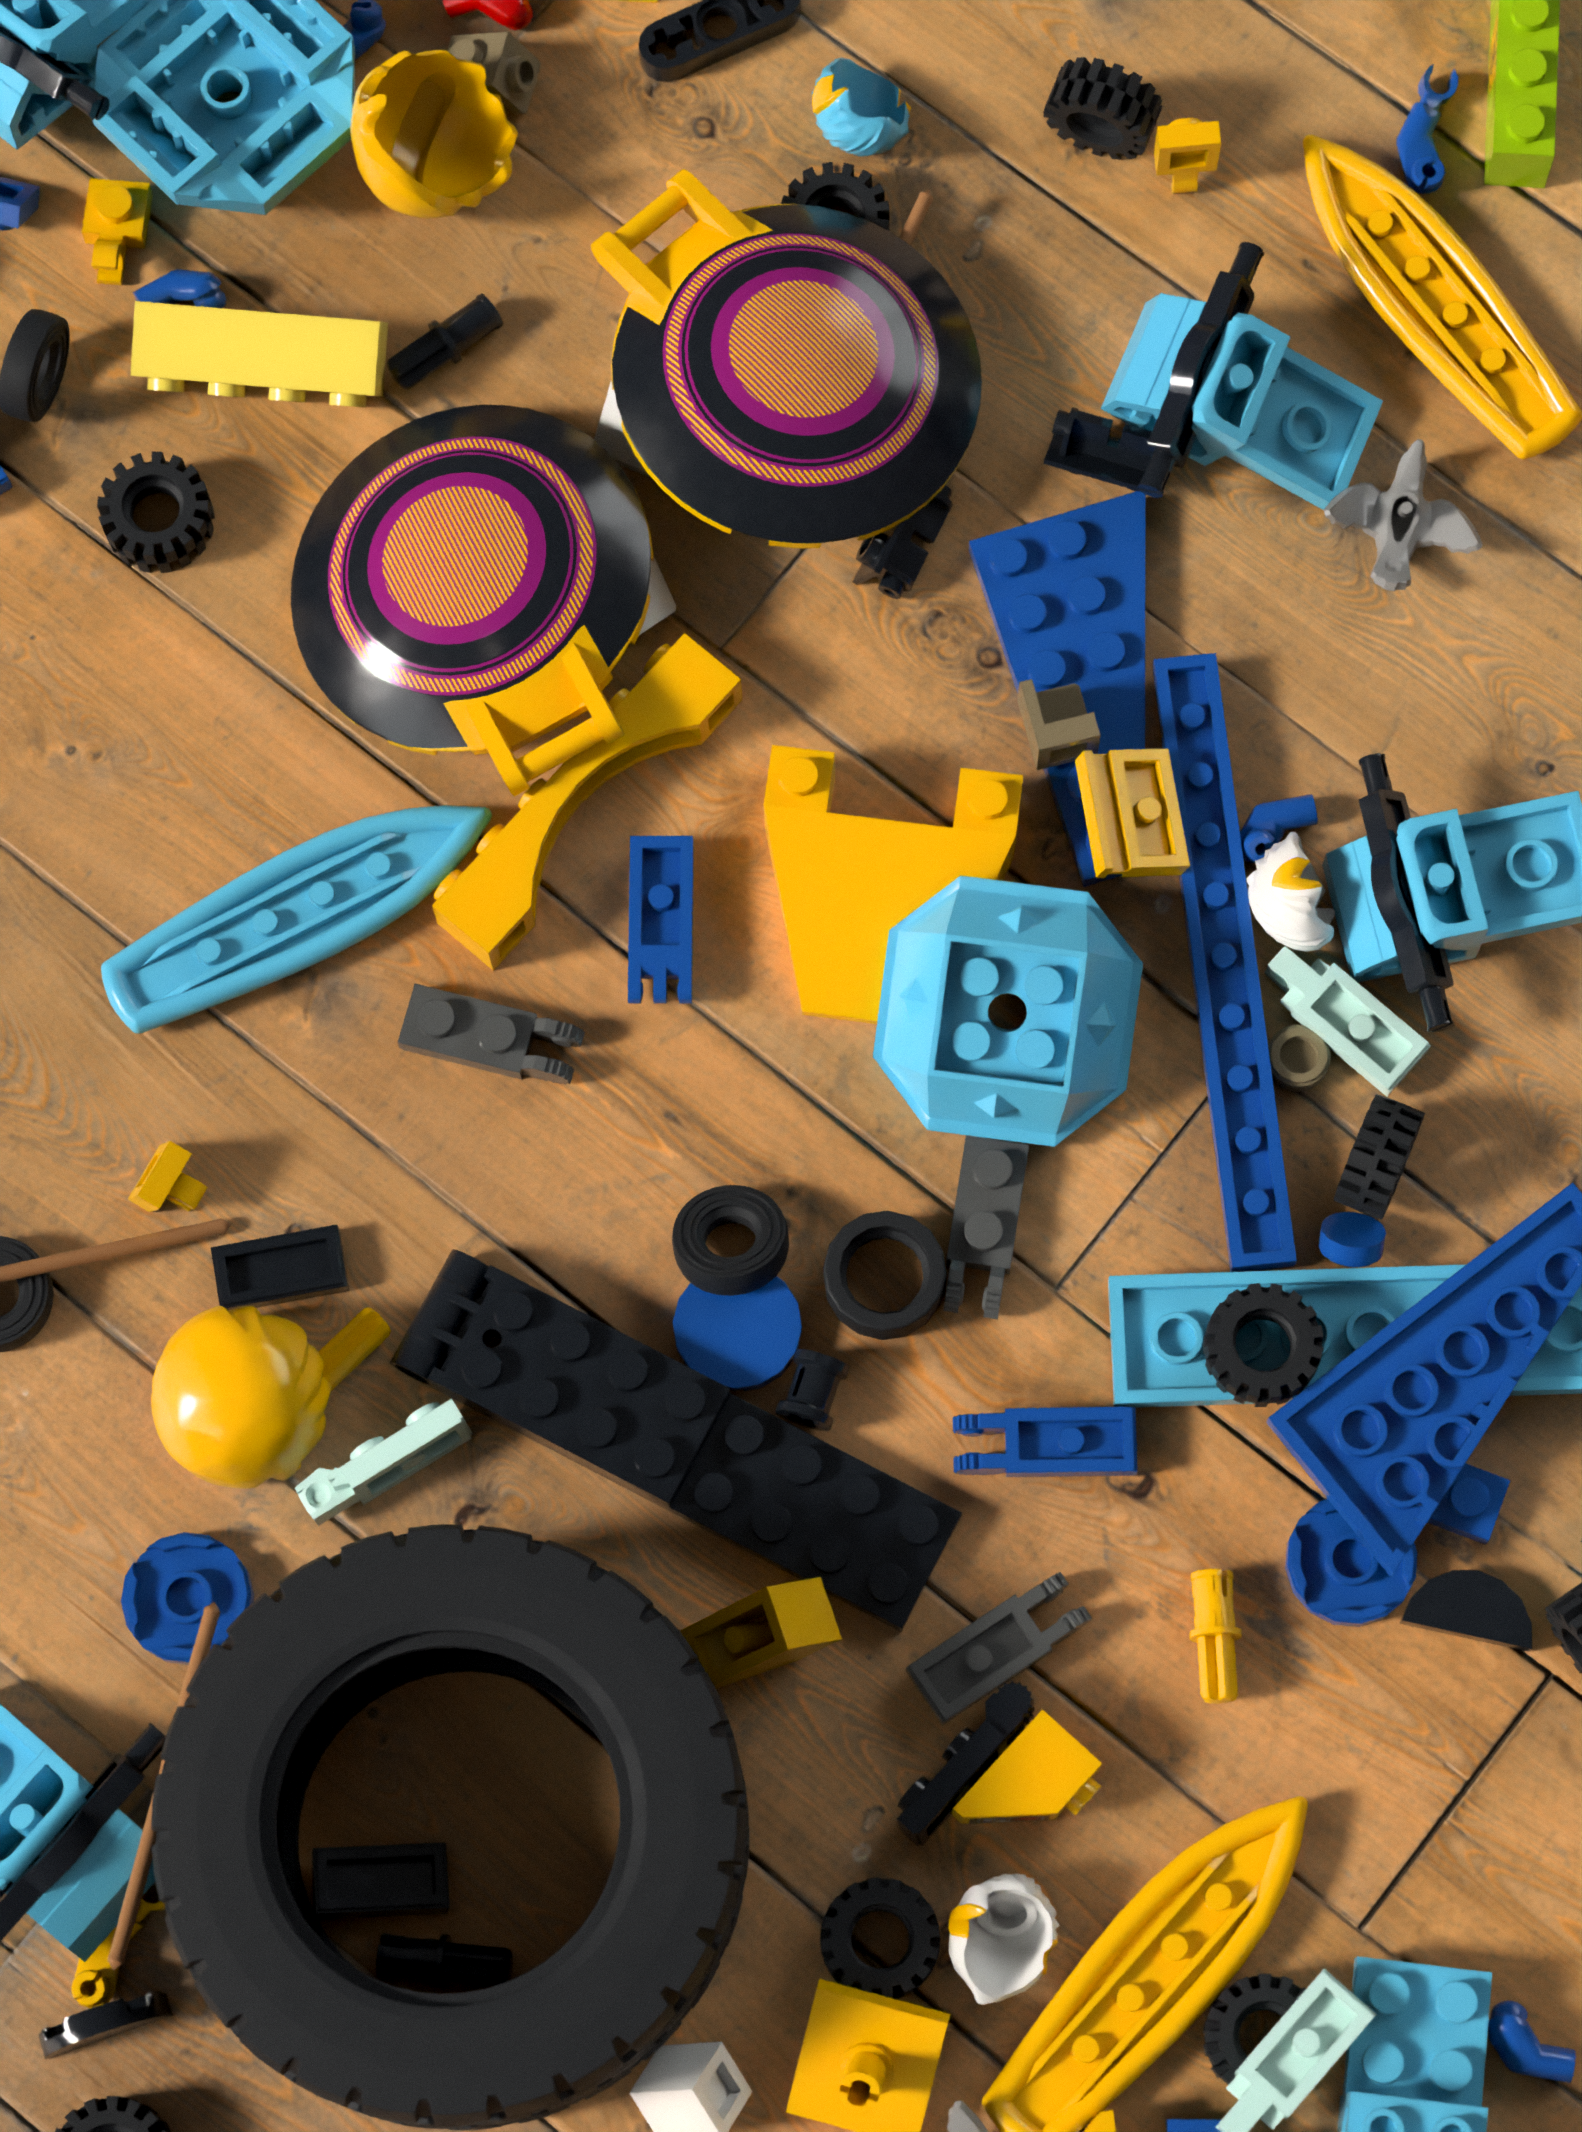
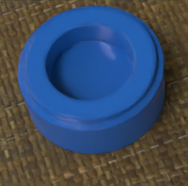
[1319,1212,1386,1267]

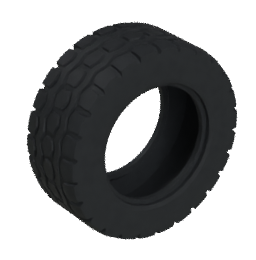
[151,1524,750,2130]

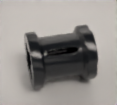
[775,1349,850,1431]

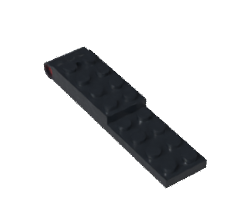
[390,1249,962,1632]

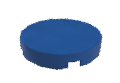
[673,1276,802,1391]
[1285,1499,1417,1627]
[121,1532,254,1665]

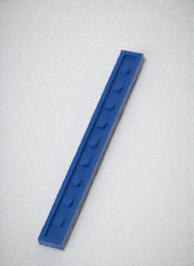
[1152,653,1297,1272]

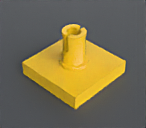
[786,1979,950,2132]

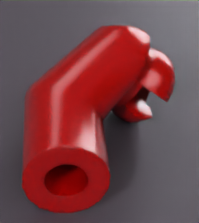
[442,0,533,31]

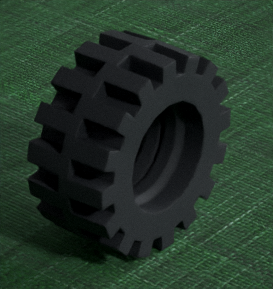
[1334,1094,1425,1219]
[1203,1283,1324,1407]
[820,1877,941,1999]

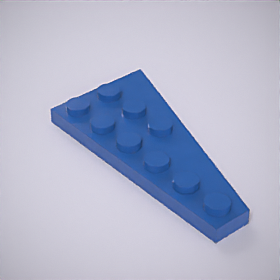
[969,491,1146,887]
[1266,1183,1582,1577]

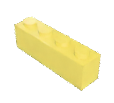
[130,301,388,408]

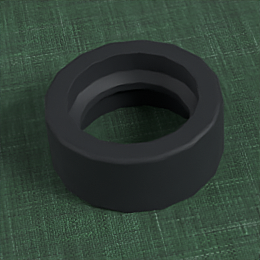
[823,1210,946,1340]

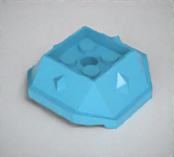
[93,0,355,215]
[873,875,1143,1147]

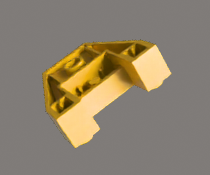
[763,745,1024,1024]

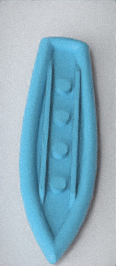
[101,805,492,1034]

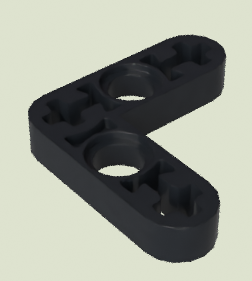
[638,0,801,82]

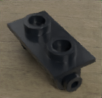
[1043,407,1166,492]
[853,485,953,599]

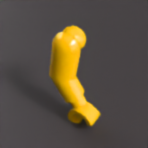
[71,1894,165,2008]

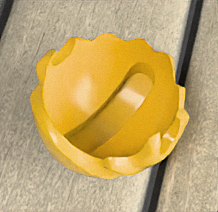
[350,50,518,219]
[151,1305,332,1489]

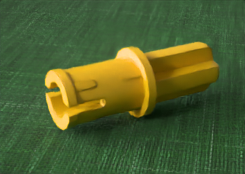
[1189,1569,1242,1704]

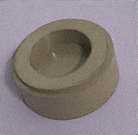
[1268,1025,1331,1092]

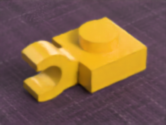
[1154,118,1221,194]
[82,178,153,285]

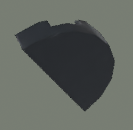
[1399,1570,1532,1652]
[39,1991,173,2059]

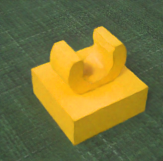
[127,1141,208,1212]

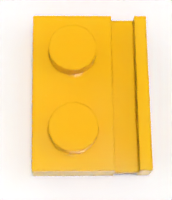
[1075,748,1190,878]

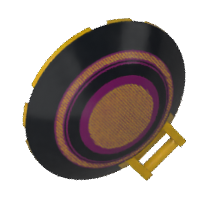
[591,169,982,548]
[291,405,654,797]

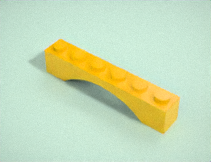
[432,633,743,971]

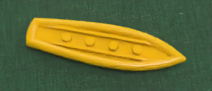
[1302,134,1582,460]
[982,1796,1308,2132]

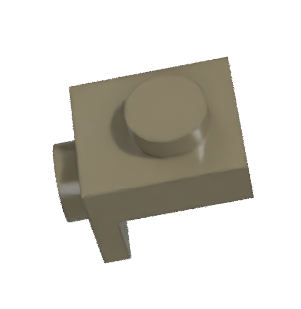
[447,32,540,114]

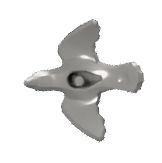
[1324,439,1483,591]

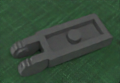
[397,984,585,1085]
[943,1135,1029,1319]
[906,1572,1092,1726]

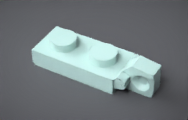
[1264,946,1431,1097]
[295,1398,473,1526]
[1216,1968,1376,2132]

